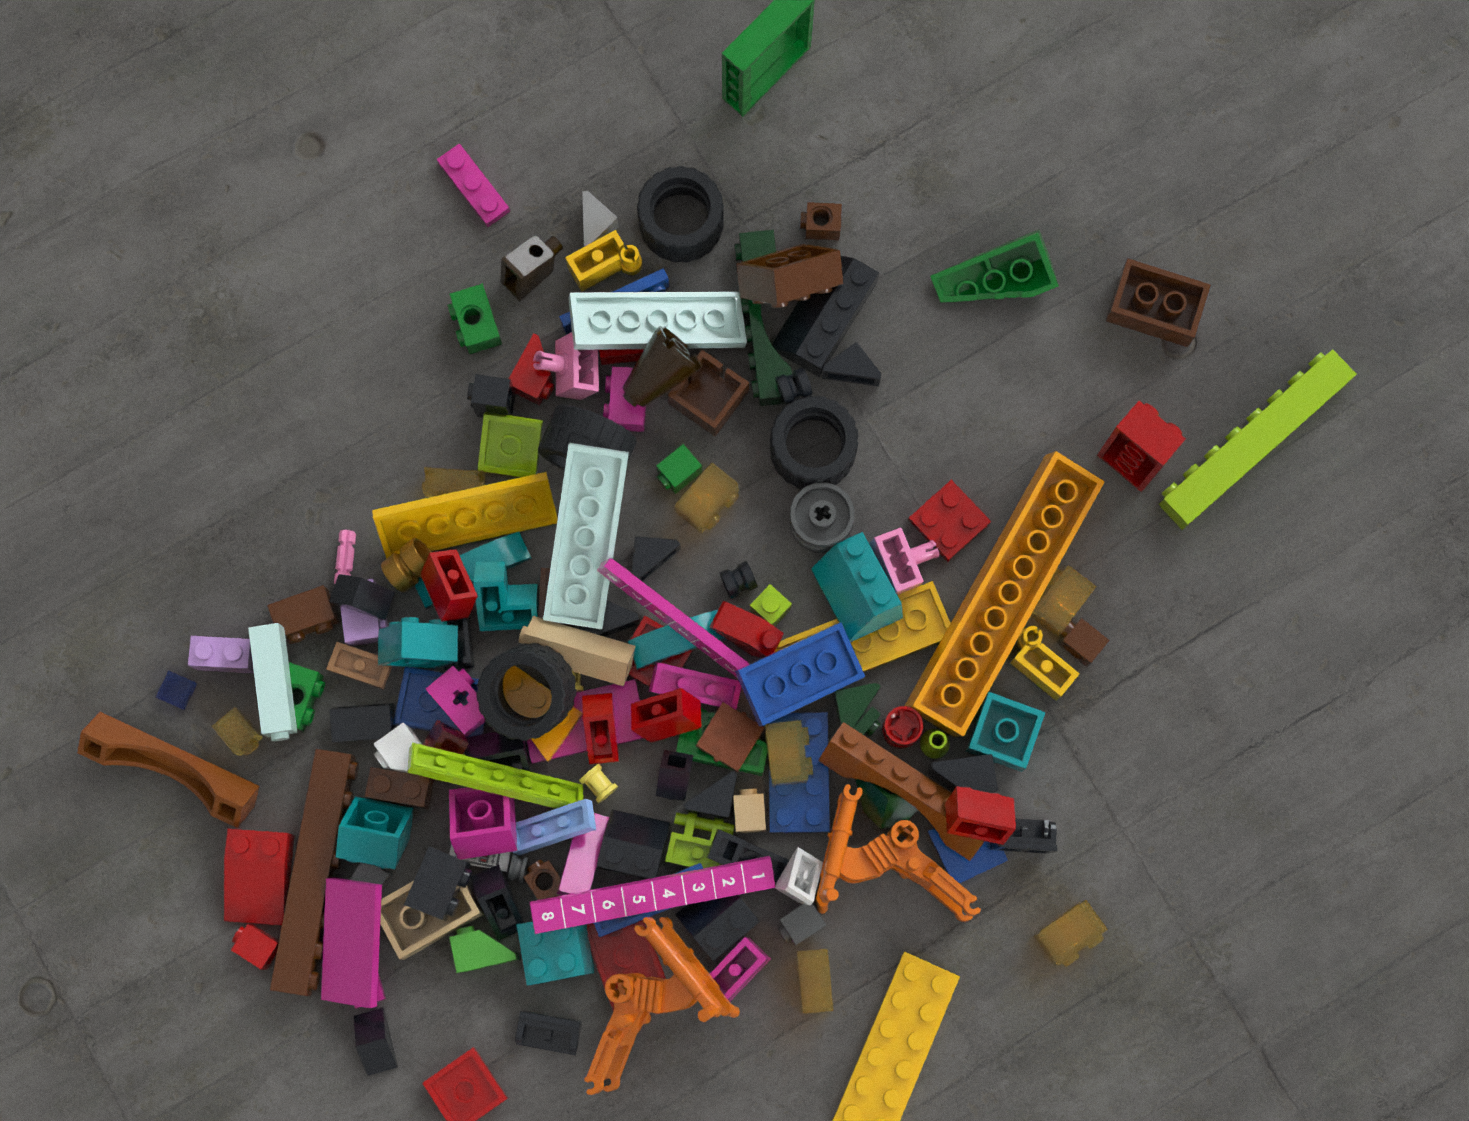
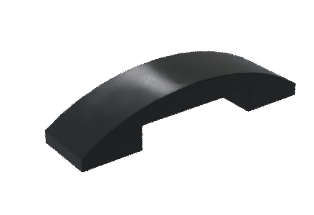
[706,829,821,903]

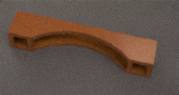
[77,712,260,828]
[818,722,984,861]

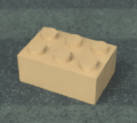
[380,881,484,960]

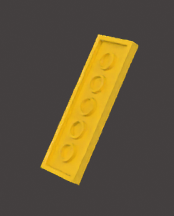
[372,472,558,559]
[774,581,951,672]
[832,952,960,1121]

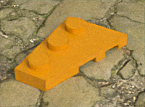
[503,666,583,763]

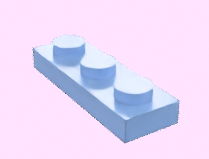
[513,799,596,855]

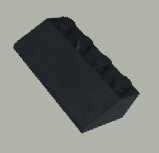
[772,256,879,377]

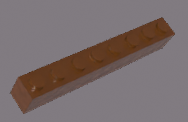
[270,749,359,996]

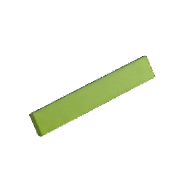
[407,742,583,809]

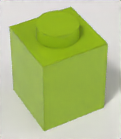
[750,584,792,626]

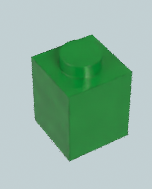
[656,444,702,494]

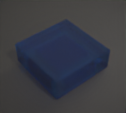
[156,670,198,710]

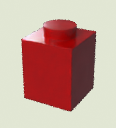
[231,924,279,970]

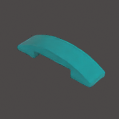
[415,532,532,608]
[627,605,738,670]

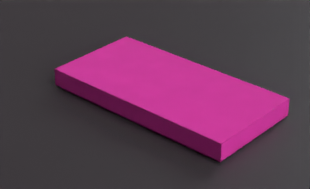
[527,679,644,764]
[321,877,382,1008]

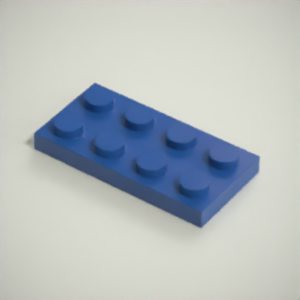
[735,622,865,726]
[768,712,830,833]

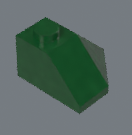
[855,779,918,829]

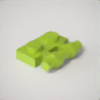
[665,812,735,868]

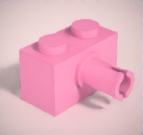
[533,332,599,400]
[869,528,939,595]

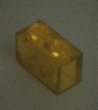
[674,462,740,534]
[1031,565,1097,637]
[765,720,813,787]
[1034,900,1108,967]
[796,949,834,1013]

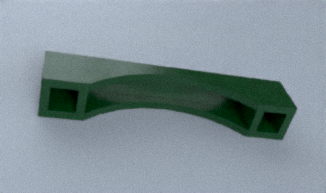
[734,229,792,406]

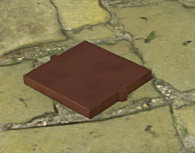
[696,702,764,772]

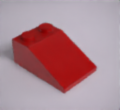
[224,829,295,925]

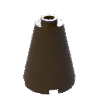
[622,326,702,407]

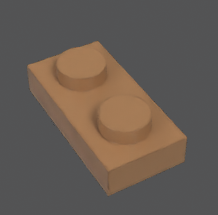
[327,642,392,690]

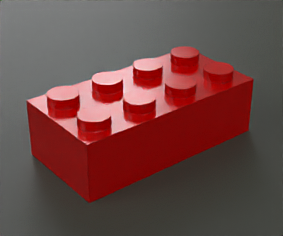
[1097,401,1186,492]

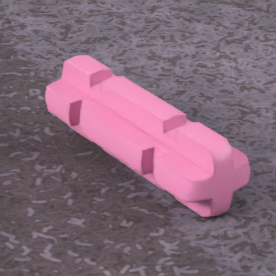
[334,530,356,584]

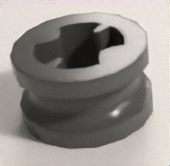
[508,855,529,884]

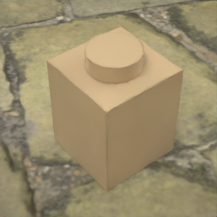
[733,789,766,834]

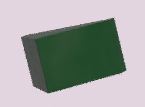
[833,683,881,728]

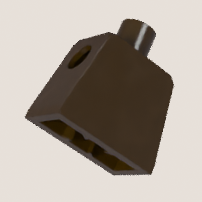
[500,236,563,302]

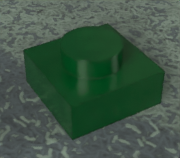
[853,706,881,737]

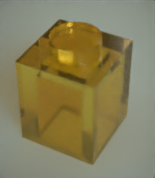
[211,707,263,756]

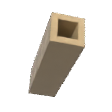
[519,616,636,686]

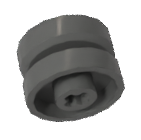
[789,483,854,553]

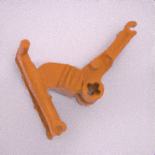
[815,784,981,922]
[584,917,740,1095]

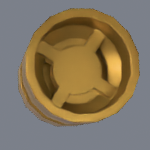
[381,538,432,592]

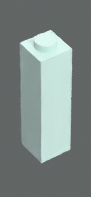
[248,623,297,741]

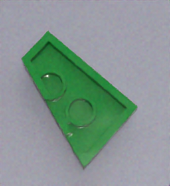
[676,708,769,776]

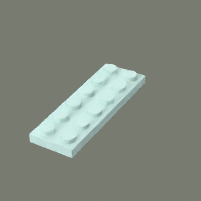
[568,292,747,350]
[543,443,629,629]

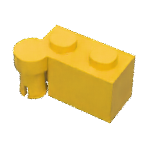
[565,230,643,292]
[1010,626,1080,701]

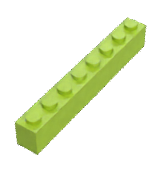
[1159,349,1357,530]

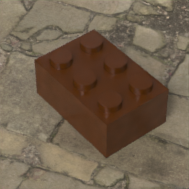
[736,244,843,308]
[1106,258,1211,347]

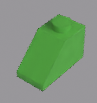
[449,926,519,973]

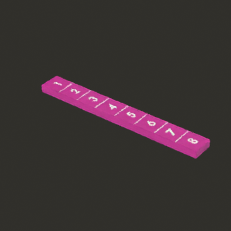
[596,558,749,678]
[529,856,775,934]

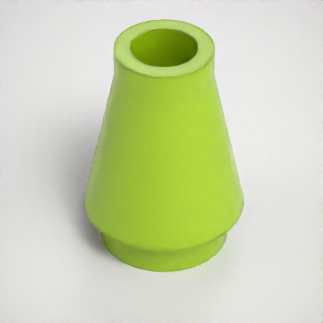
[920,729,950,759]

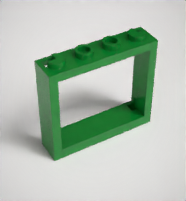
[722,0,815,117]

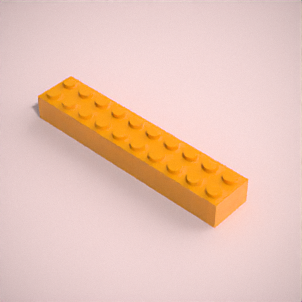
[904,451,1105,737]

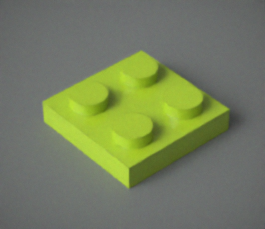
[477,412,543,477]

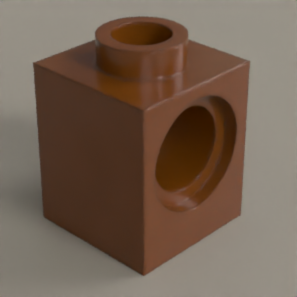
[800,202,842,241]
[1059,618,1110,667]
[523,859,562,900]

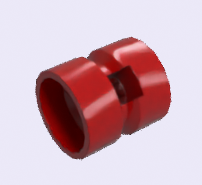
[882,706,923,749]

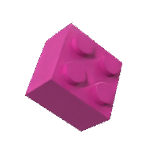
[449,787,517,859]

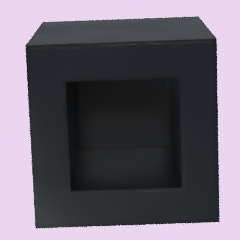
[656,750,694,801]

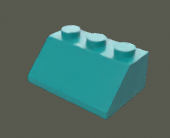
[811,532,903,642]

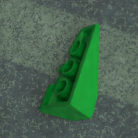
[930,230,1059,302]

